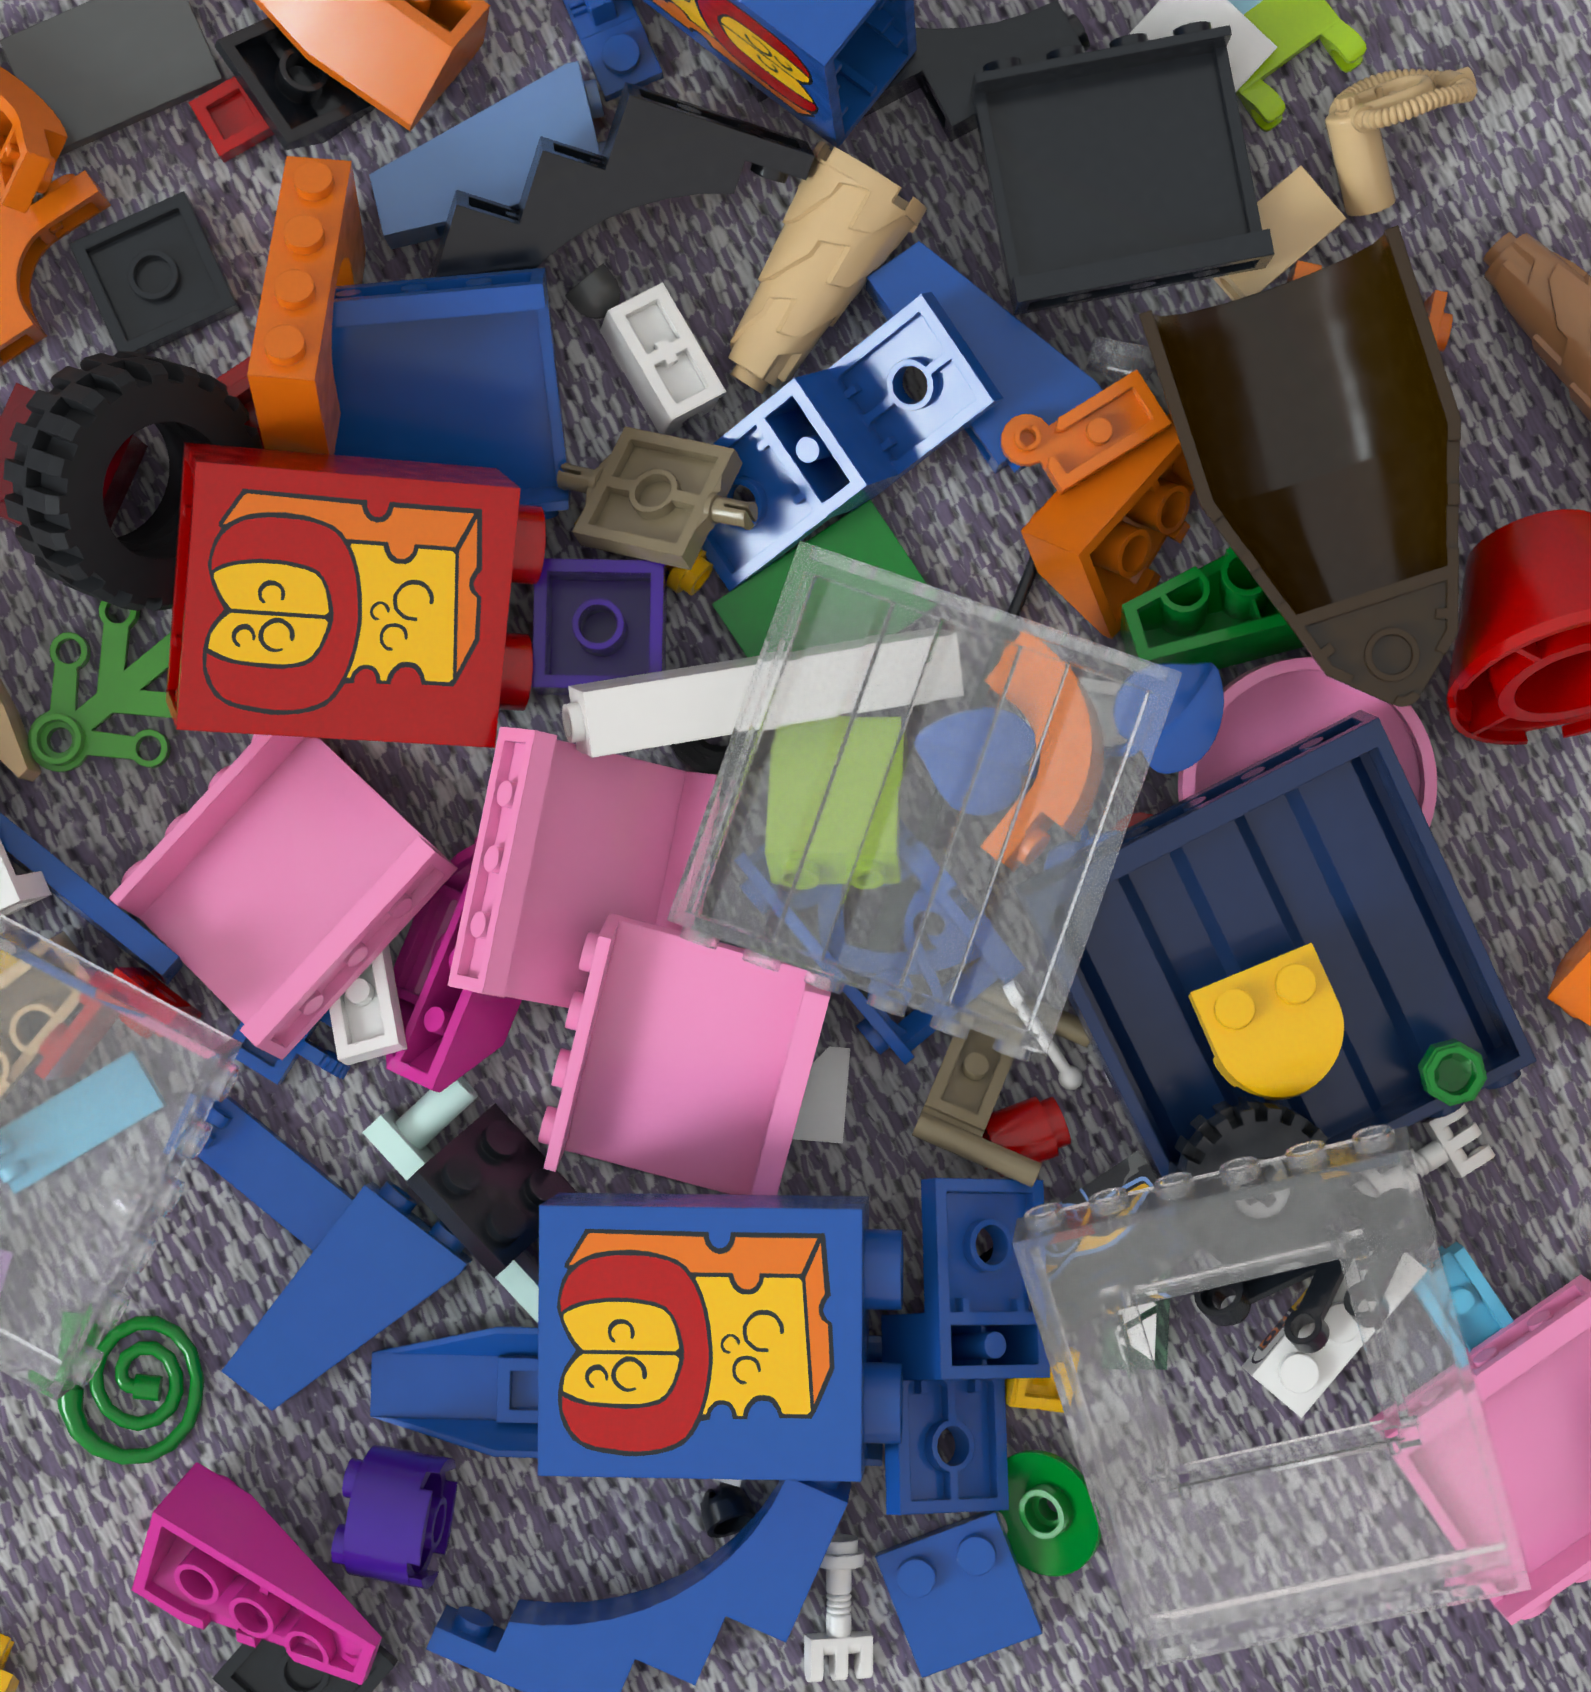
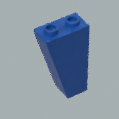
[866,241,1102,474]
[221,1181,473,1411]

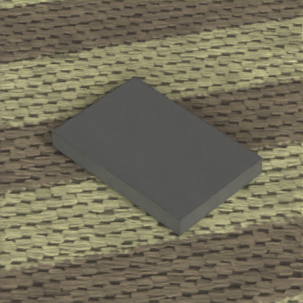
[0,0,225,156]

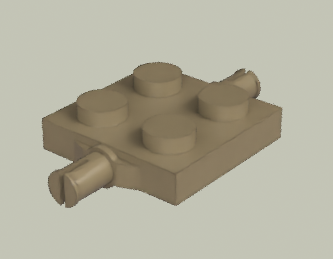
[557,426,758,570]

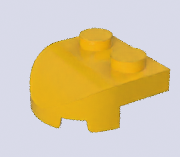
[1188,943,1344,1100]

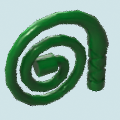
[55,1309,205,1465]

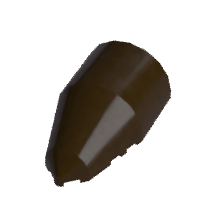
[1139,225,1461,707]

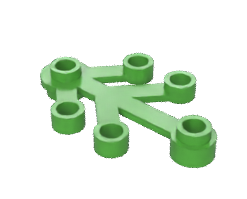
[28,601,172,772]

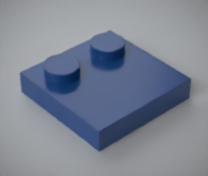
[875,1511,1043,1678]

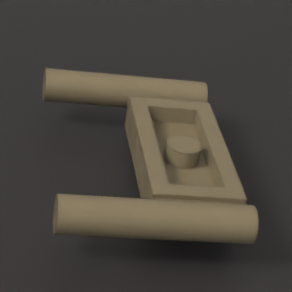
[912,981,1090,1188]

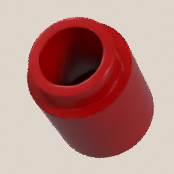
[982,1096,1071,1178]

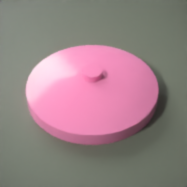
[1178,656,1437,827]

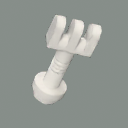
[1351,1104,1495,1196]
[804,1534,873,1682]

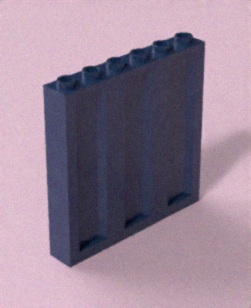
[1014,710,1537,1199]

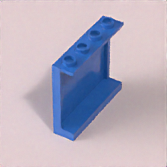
[332,268,571,520]

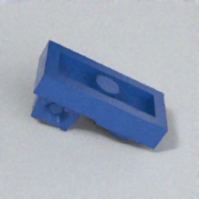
[562,0,664,102]

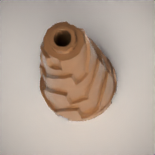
[1483,232,1591,422]

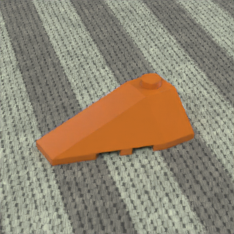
[1021,414,1195,639]

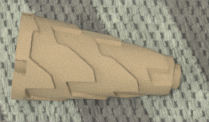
[728,141,927,394]

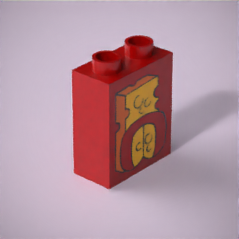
[166,442,546,748]

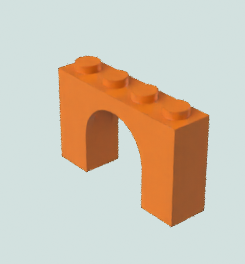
[247,156,366,455]

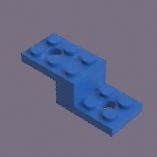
[702,292,1004,592]
[881,1178,1050,1515]

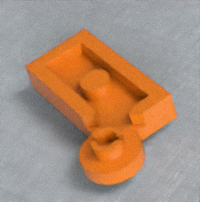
[1001,369,1172,495]

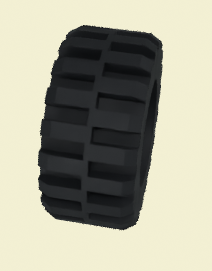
[3,351,263,611]

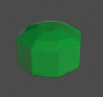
[1418,1038,1487,1106]

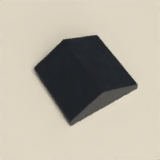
[214,17,375,150]

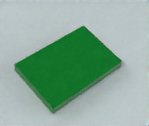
[712,500,941,658]

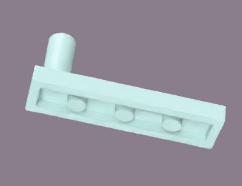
[362,1076,539,1323]

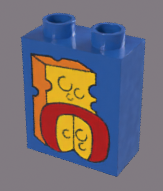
[643,0,917,148]
[538,1193,904,1482]

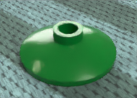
[998,1450,1102,1576]

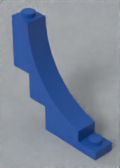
[426,1480,852,1692]

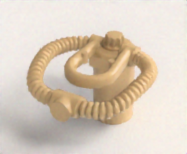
[1325,66,1478,216]

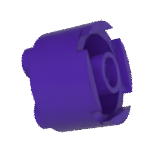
[331,1445,458,1589]

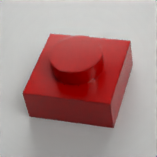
[188,76,274,163]

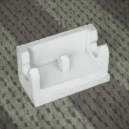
[600,282,726,435]

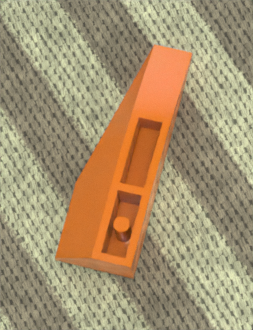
[253,0,490,131]

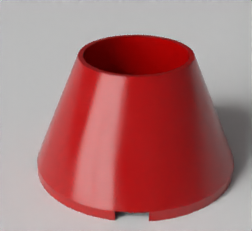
[1446,509,1591,745]

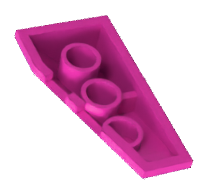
[132,1462,382,1685]

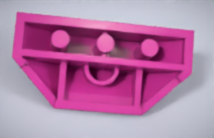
[386,836,522,1093]

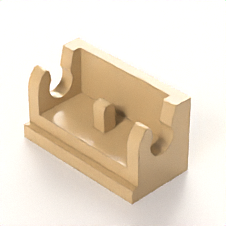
[1213,165,1347,301]

